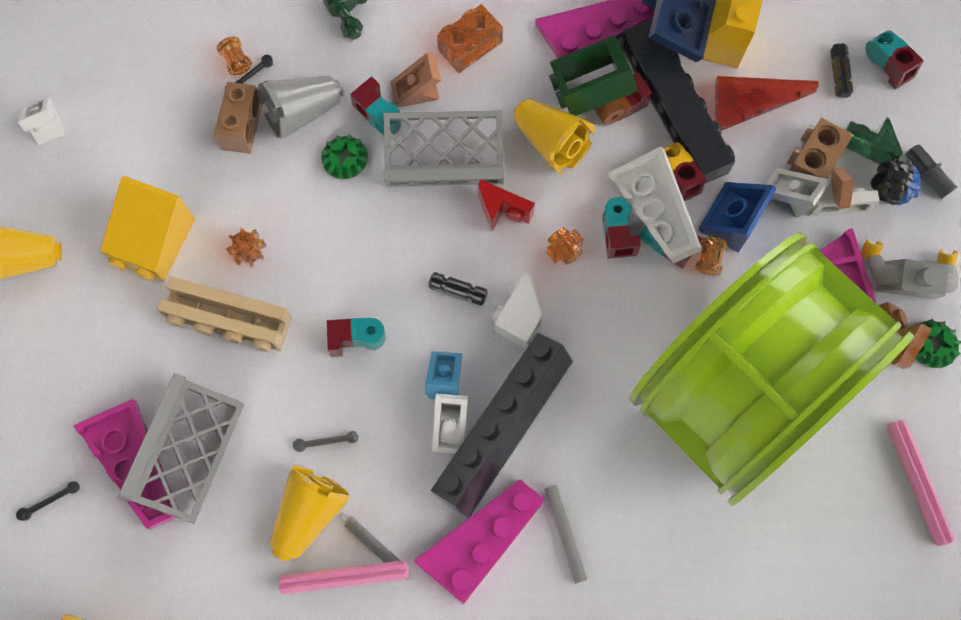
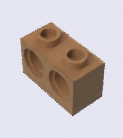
[214,82,263,154]
[787,117,853,179]

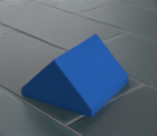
[698,182,776,253]

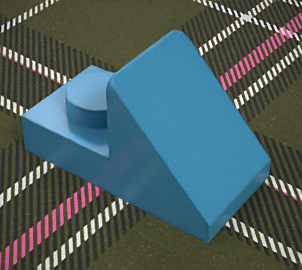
[425,351,462,399]

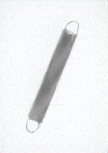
[339,513,412,580]

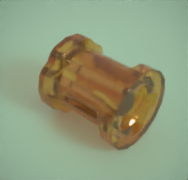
[217,36,252,75]
[695,237,728,276]

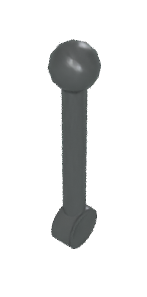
[293,431,359,452]

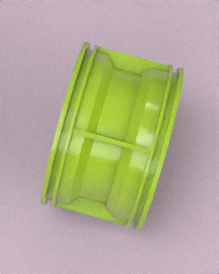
[629,232,915,507]

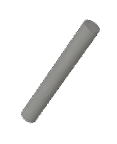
[545,485,587,584]

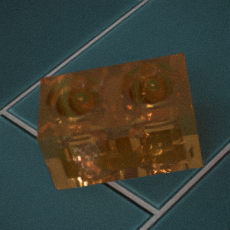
[437,4,503,73]

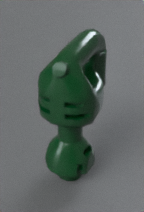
[323,0,367,40]

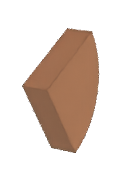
[831,167,854,209]

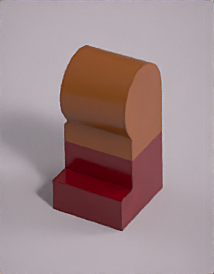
[594,72,652,125]

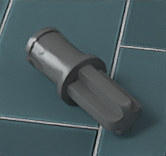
[905,144,958,199]

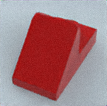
[478,179,535,231]

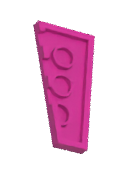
[535,0,655,58]
[73,399,178,530]
[413,480,545,604]

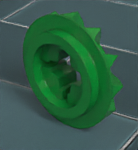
[321,134,368,179]
[916,319,961,368]

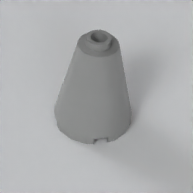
[258,76,343,139]

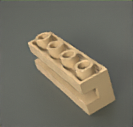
[157,276,292,352]

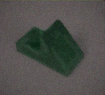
[844,117,903,165]

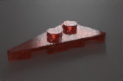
[715,76,819,131]

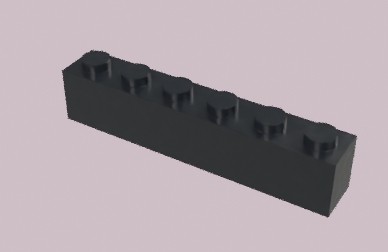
[620,19,736,184]
[430,333,573,519]

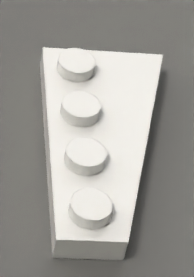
[608,146,702,263]

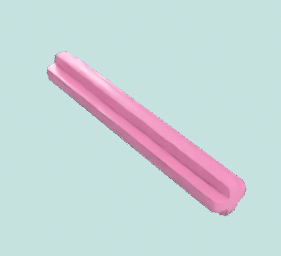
[887,420,954,546]
[279,560,409,594]

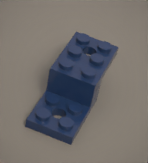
[641,0,716,62]

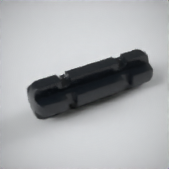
[830,43,853,98]
[429,272,488,305]

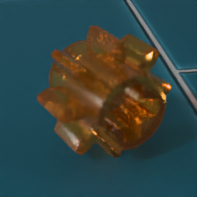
[546,227,584,265]
[226,228,267,267]

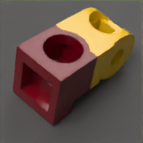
[663,142,706,202]

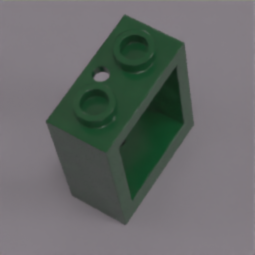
[548,35,638,116]

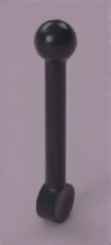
[224,55,273,90]
[16,481,80,521]

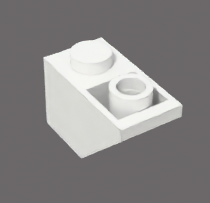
[492,273,542,350]

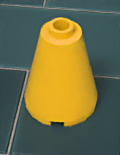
[514,99,595,174]
[0,226,62,280]
[269,465,350,561]

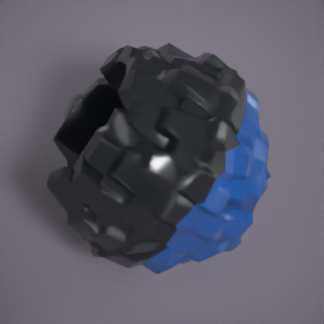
[870,158,921,205]

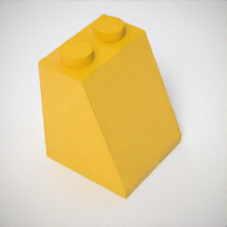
[702,0,763,69]
[100,175,195,281]

